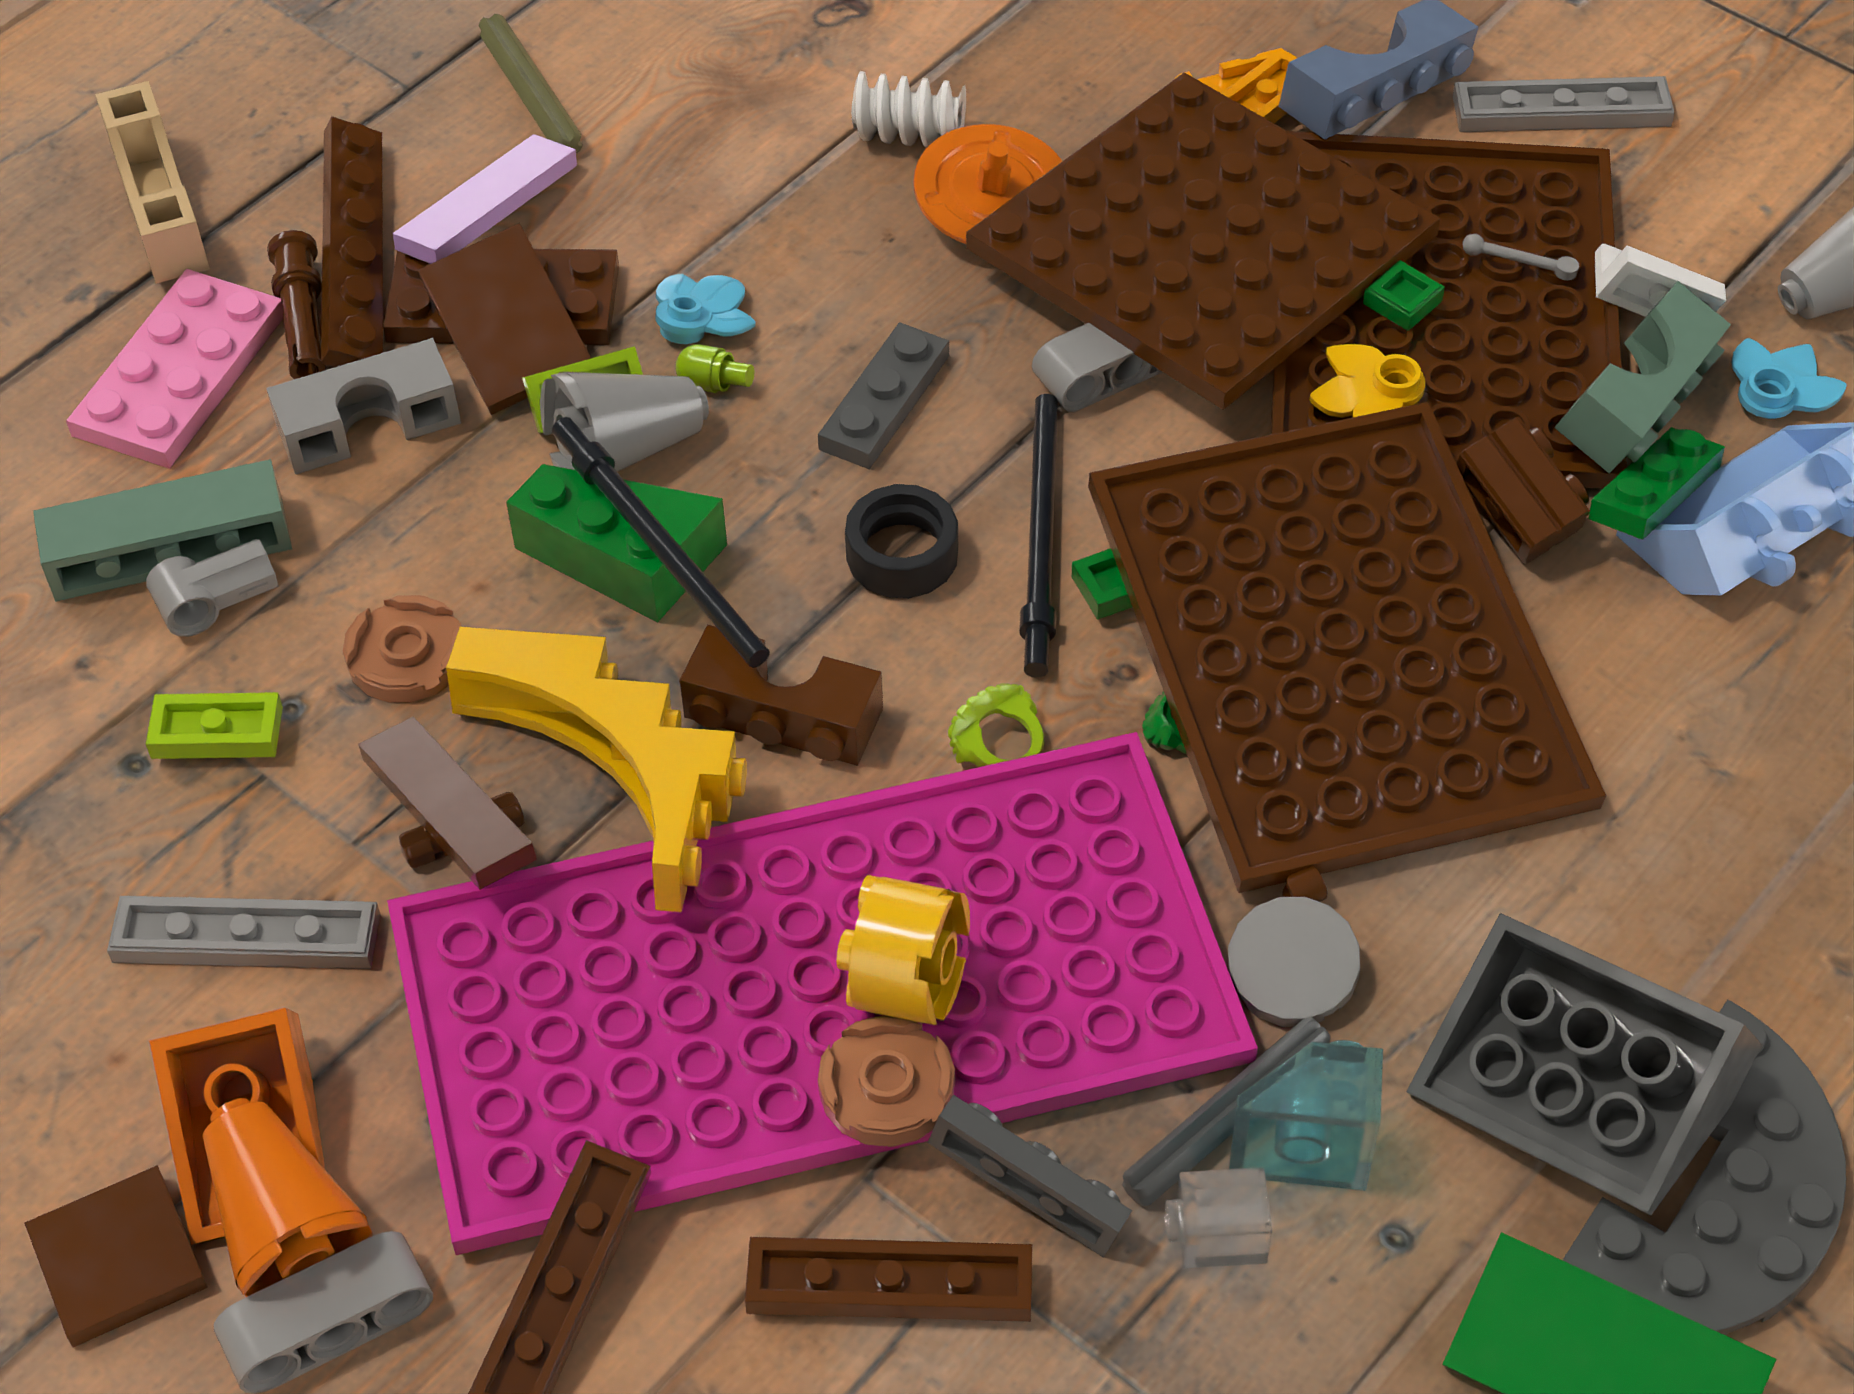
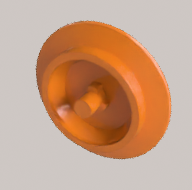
[914,124,1062,244]

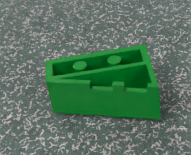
[506,464,727,623]

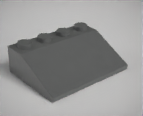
[1406,913,1762,1216]

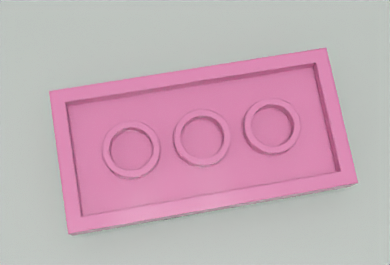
[66,269,283,469]

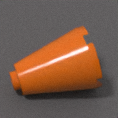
[203,1098,373,1297]

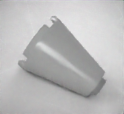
[1778,206,1854,319]
[540,372,709,472]

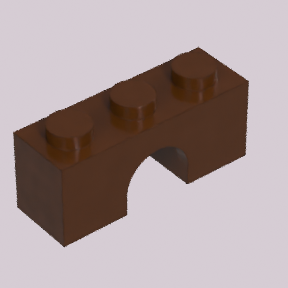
[679,624,883,766]

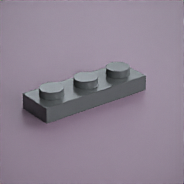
[818,322,949,469]
[928,1095,1132,1258]

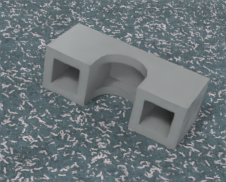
[266,338,461,475]

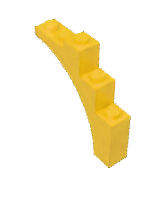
[446,627,747,912]

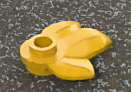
[1309,344,1426,418]

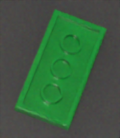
[1442,1232,1777,1394]

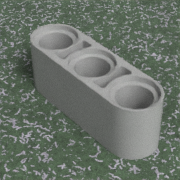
[1032,323,1162,412]
[214,1231,433,1394]

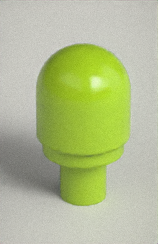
[675,344,755,393]

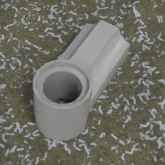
[146,539,279,637]

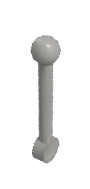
[1463,234,1579,280]

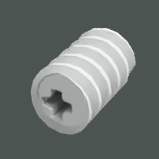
[851,71,966,148]

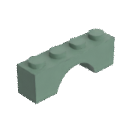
[1555,281,1731,473]

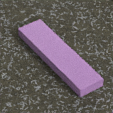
[393,134,577,264]

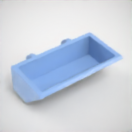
[1616,422,1854,596]

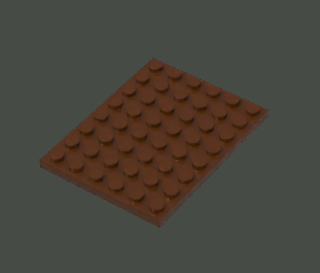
[1271,131,1627,489]
[1088,402,1606,893]

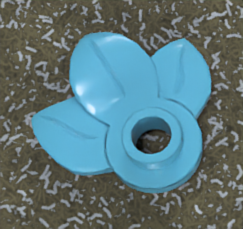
[655,274,756,344]
[1731,338,1847,419]

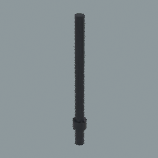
[1019,394,1058,678]
[552,417,770,668]

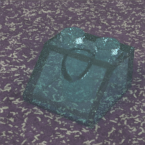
[1228,1040,1383,1191]

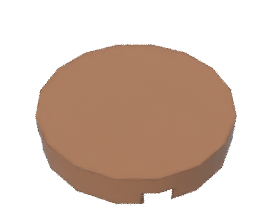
[343,595,462,703]
[818,1016,955,1147]

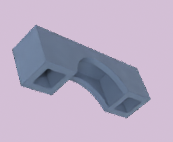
[1278,0,1478,139]

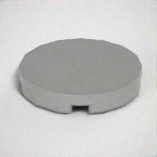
[1228,897,1360,1027]

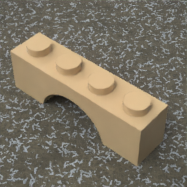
[95,81,210,284]

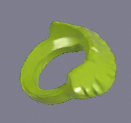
[948,683,1044,767]

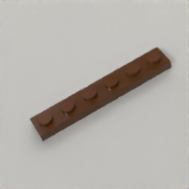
[321,116,383,367]

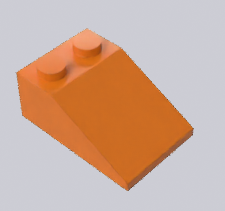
[149,1008,325,1245]

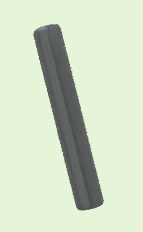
[1122,1018,1331,1206]

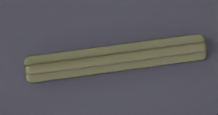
[479,13,583,153]

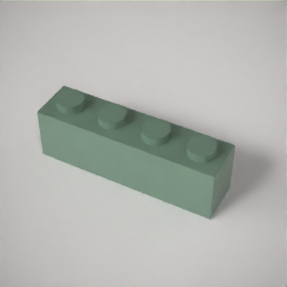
[33,459,292,602]

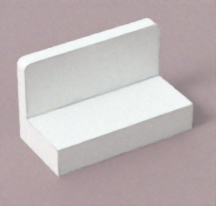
[1595,244,1726,317]

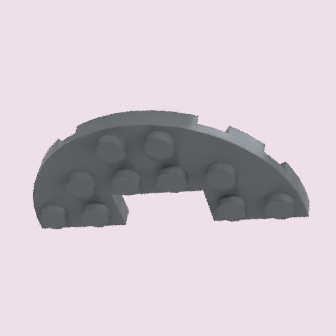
[1563,999,1846,1335]

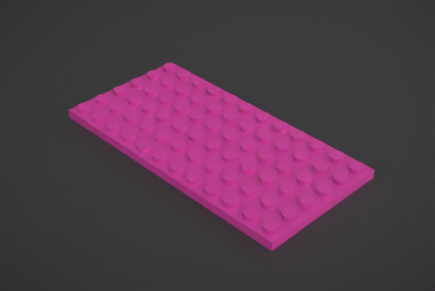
[387,732,1258,1255]

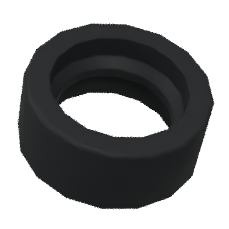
[845,484,958,599]

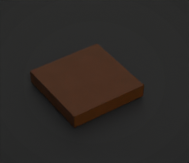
[24,1165,208,1348]

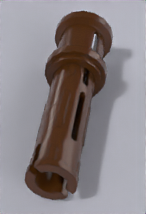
[267,230,326,379]

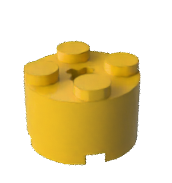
[836,875,970,1025]

